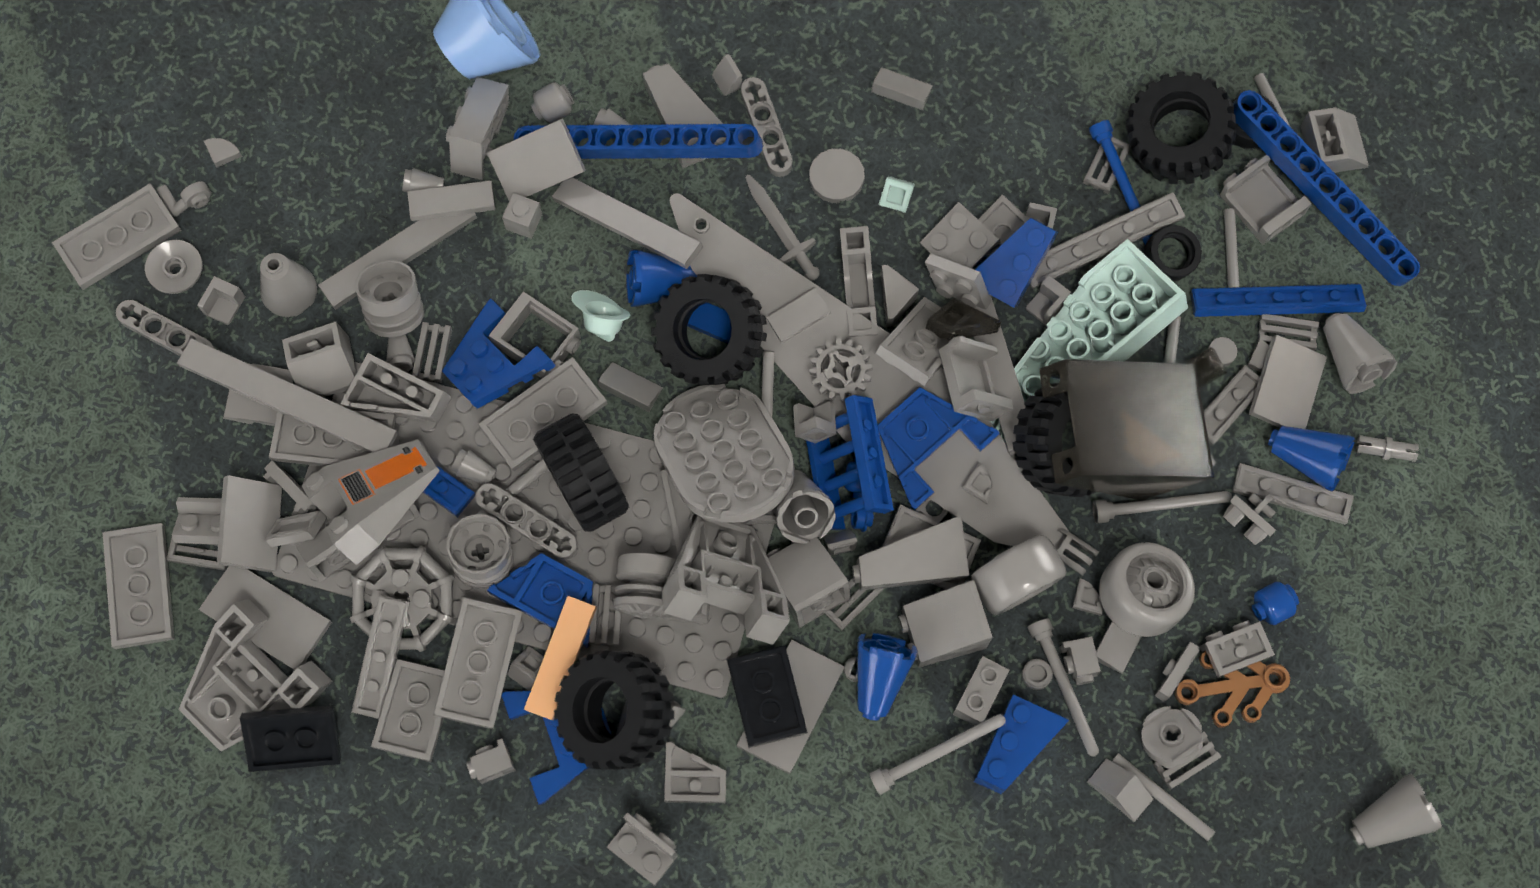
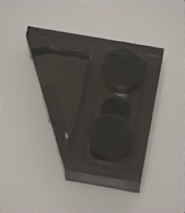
[926,298,1001,340]

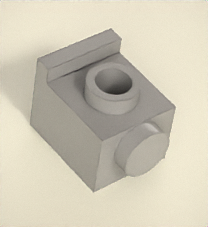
[1059,637,1101,685]
[466,739,516,784]

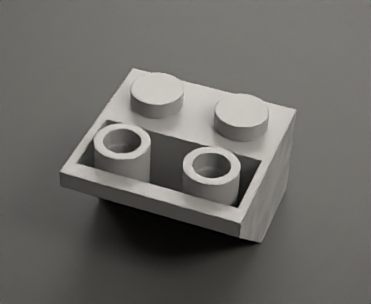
[1300,107,1369,173]
[282,322,357,397]

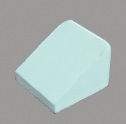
[879,176,915,213]

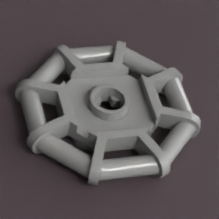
[350,546,455,652]

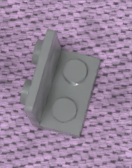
[607,813,678,886]

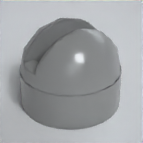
[843,657,858,682]

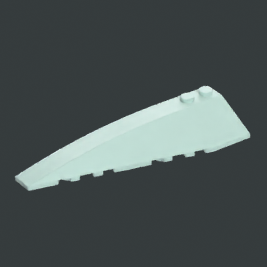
[990,239,1188,443]

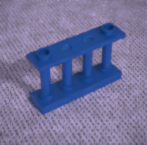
[806,395,894,530]

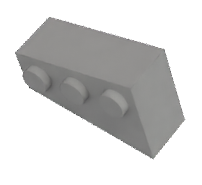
[446,77,509,180]
[340,353,452,423]

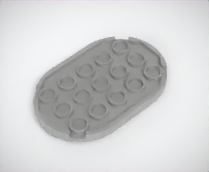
[654,384,795,523]

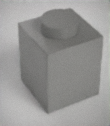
[502,193,542,239]

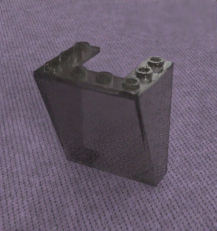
[1039,359,1215,500]

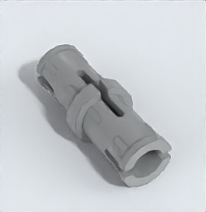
[1356,435,1419,462]

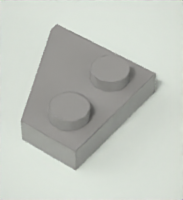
[664,742,726,803]

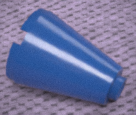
[626,250,697,307]
[1268,426,1355,492]
[857,633,918,721]

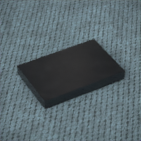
[727,645,807,748]
[240,705,341,772]

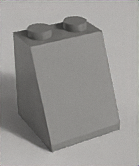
[767,537,850,628]
[898,580,992,668]

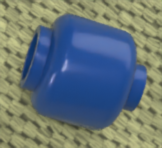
[1252,581,1299,625]

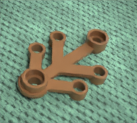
[1175,651,1290,728]

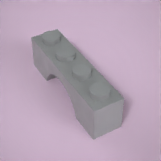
[840,226,878,337]

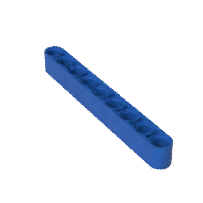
[1233,90,1420,286]
[514,124,763,159]

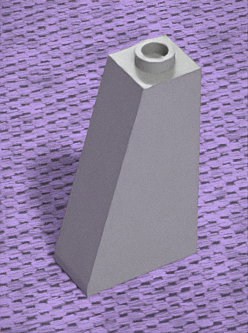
[643,64,726,168]
[852,517,969,590]

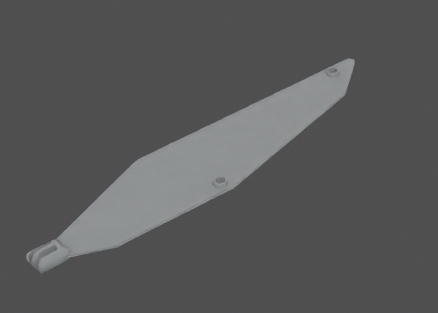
[670,193,1099,576]

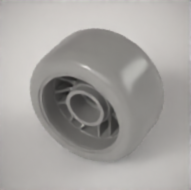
[971,535,1066,615]
[1099,542,1195,637]

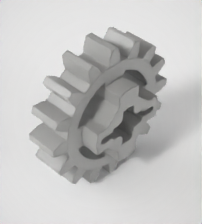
[809,338,873,402]

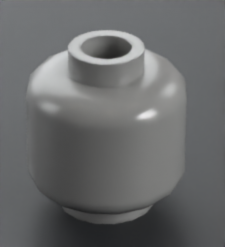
[531,82,574,124]

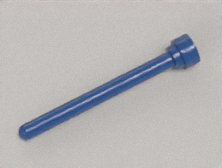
[1088,120,1153,245]

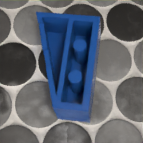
[975,218,1058,308]
[974,694,1069,795]

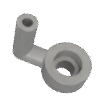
[157,181,211,216]

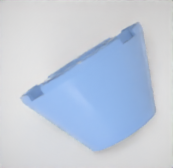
[433,0,540,79]

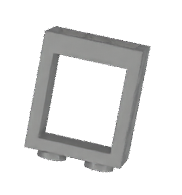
[489,291,581,378]

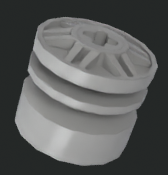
[355,260,424,338]
[447,514,513,589]
[613,553,676,618]

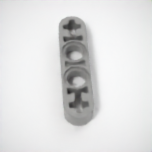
[741,77,792,177]
[116,300,215,356]
[476,484,577,559]

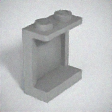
[1219,155,1312,245]
[939,336,1014,422]

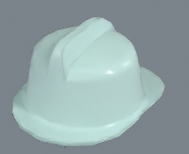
[571,290,630,342]

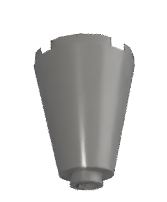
[260,253,317,317]
[1323,313,1398,394]
[776,470,836,544]
[1350,774,1442,848]

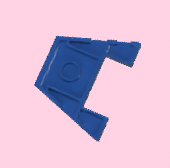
[442,299,556,409]
[878,387,1000,511]
[502,691,612,805]

